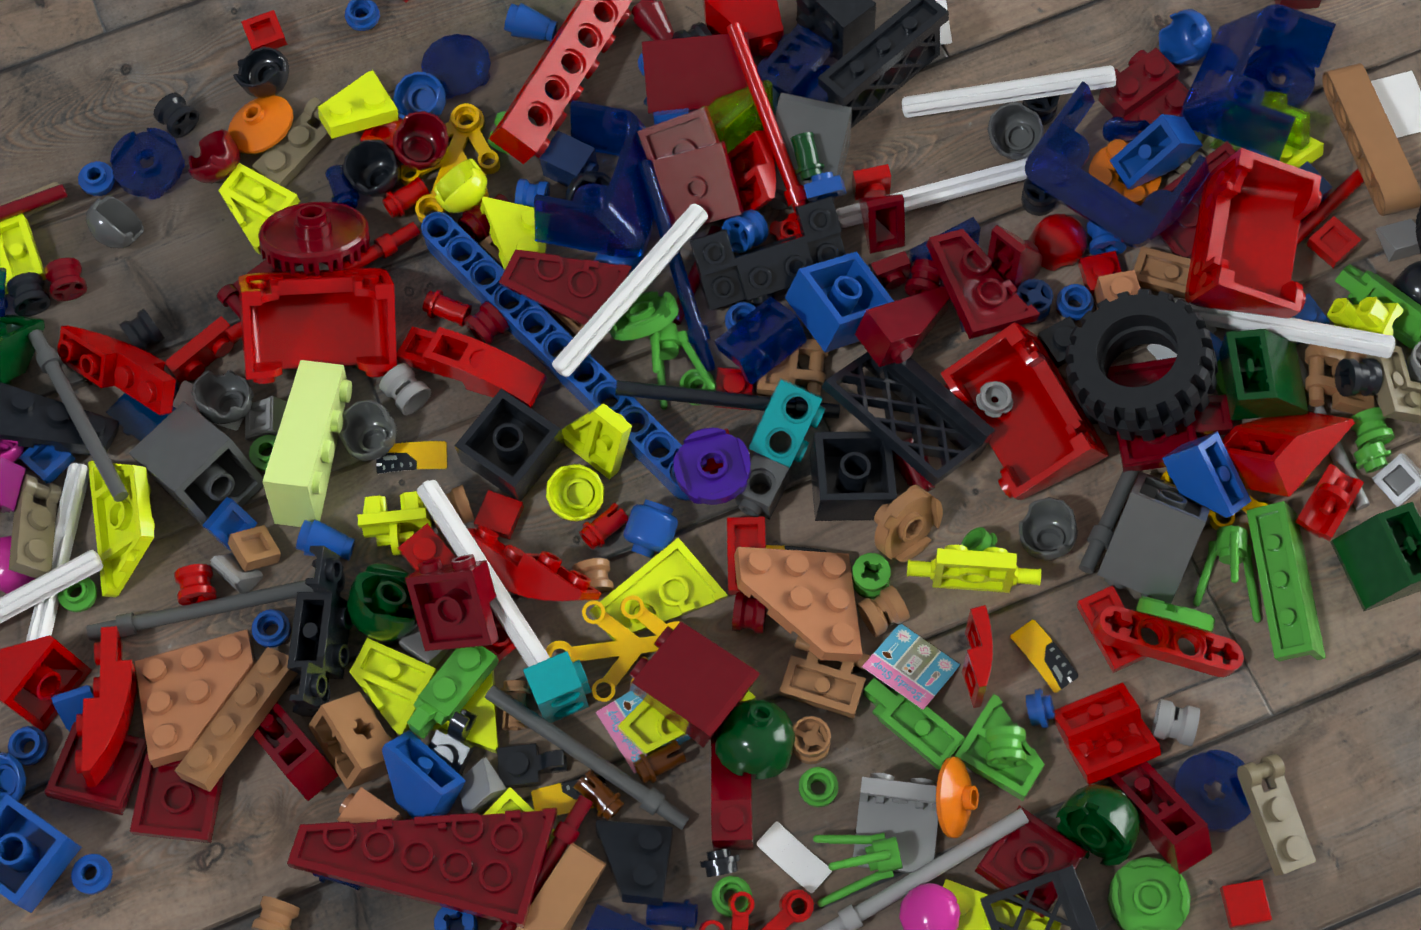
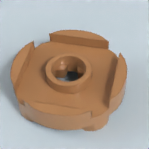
[874,485,943,562]

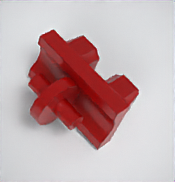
[1295,463,1364,542]

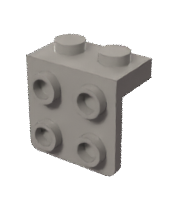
[853,773,938,874]

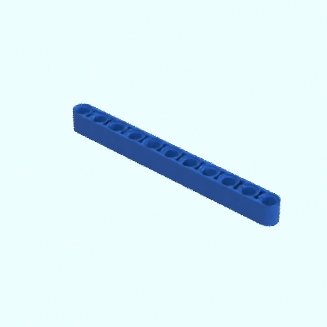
[421,212,690,501]

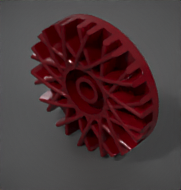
[258,202,370,276]

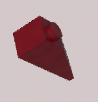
[987,225,1043,293]
[855,286,952,367]
[253,702,339,801]
[711,732,753,850]
[1106,761,1212,874]

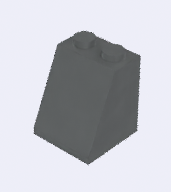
[767,93,852,210]
[129,401,264,525]
[1097,471,1210,604]

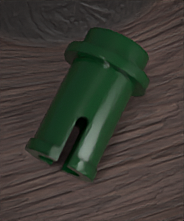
[790,132,825,181]

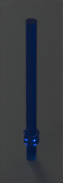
[638,160,716,372]

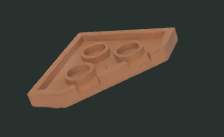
[734,547,862,662]
[135,629,256,768]

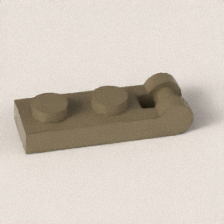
[252,97,331,188]
[9,474,62,578]
[1237,754,1316,876]

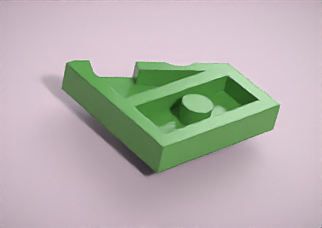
[955,693,1045,801]

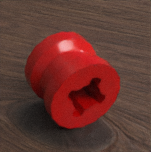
[174,564,217,605]

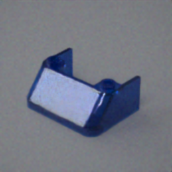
[1180,4,1336,161]
[1025,81,1210,248]
[534,100,662,259]

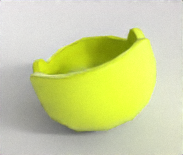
[434,159,487,213]
[546,464,605,522]

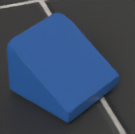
[52,685,94,732]

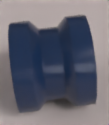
[1016,279,1053,325]

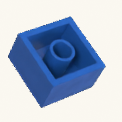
[785,251,894,352]
[0,794,82,913]

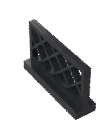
[818,0,949,128]
[822,352,996,486]
[980,863,1098,930]

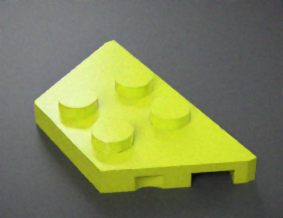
[88,460,155,598]

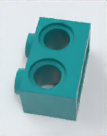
[748,378,826,468]
[523,651,592,723]

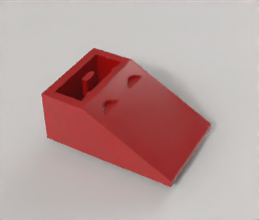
[1222,412,1355,497]

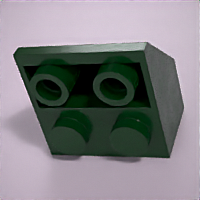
[1219,329,1308,420]
[1330,502,1421,611]

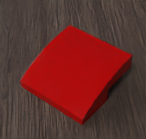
[723,130,776,222]
[962,605,993,708]
[1053,682,1161,785]

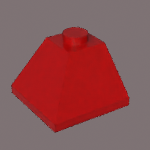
[703,0,784,57]
[0,635,92,732]

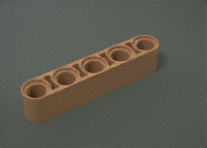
[1322,63,1421,216]

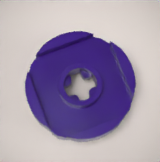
[674,428,751,505]

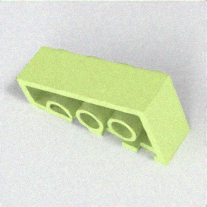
[262,360,352,527]

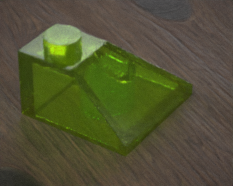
[701,79,773,153]

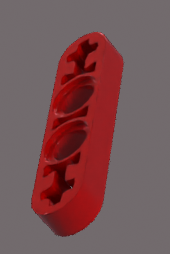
[1092,606,1244,678]

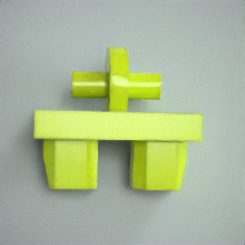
[1327,297,1403,336]
[357,491,432,556]

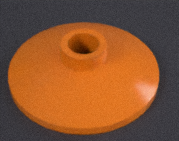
[228,95,294,154]
[936,757,979,838]

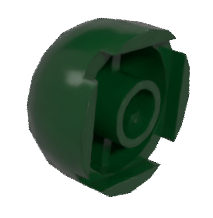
[347,564,418,641]
[715,699,795,780]
[1056,784,1140,866]

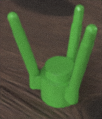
[649,322,716,410]
[1193,525,1261,623]
[813,832,903,907]

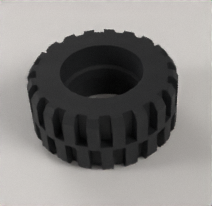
[1065,289,1218,441]

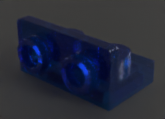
[757,24,833,95]
[714,297,807,384]

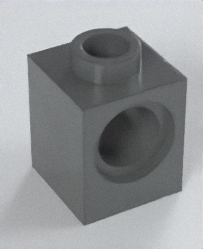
[735,452,790,520]

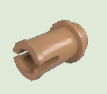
[501,680,531,731]

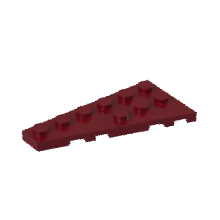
[287,808,557,928]

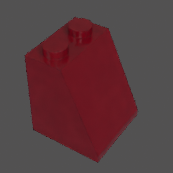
[629,622,760,748]

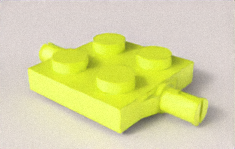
[907,545,1041,593]

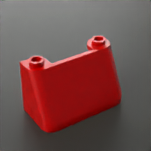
[1185,148,1322,319]
[238,268,397,384]
[941,322,1109,501]

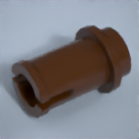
[633,740,687,783]
[573,770,624,821]

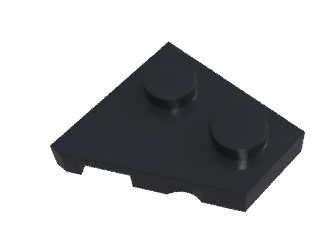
[596,819,673,906]

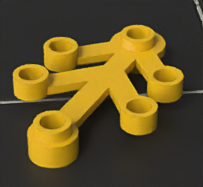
[400,103,500,223]
[546,595,685,702]

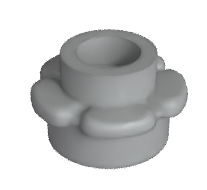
[976,381,1013,418]

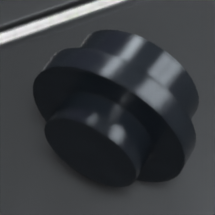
[700,847,740,877]

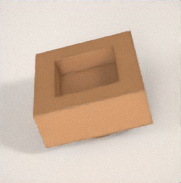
[228,525,281,572]

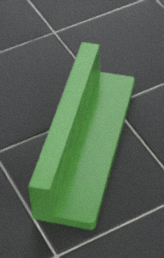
[1246,501,1326,662]

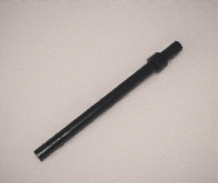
[615,380,840,419]

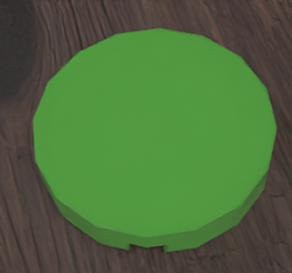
[609,291,679,341]
[1135,596,1215,632]
[1107,857,1191,930]

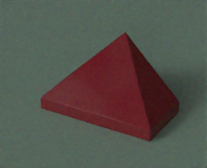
[859,194,905,254]

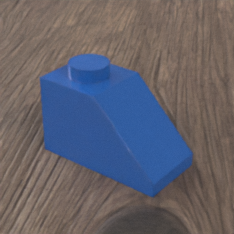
[1110,114,1203,189]
[1162,432,1251,518]
[382,730,466,819]

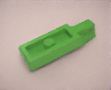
[1335,264,1421,349]
[407,646,499,739]
[863,678,966,771]

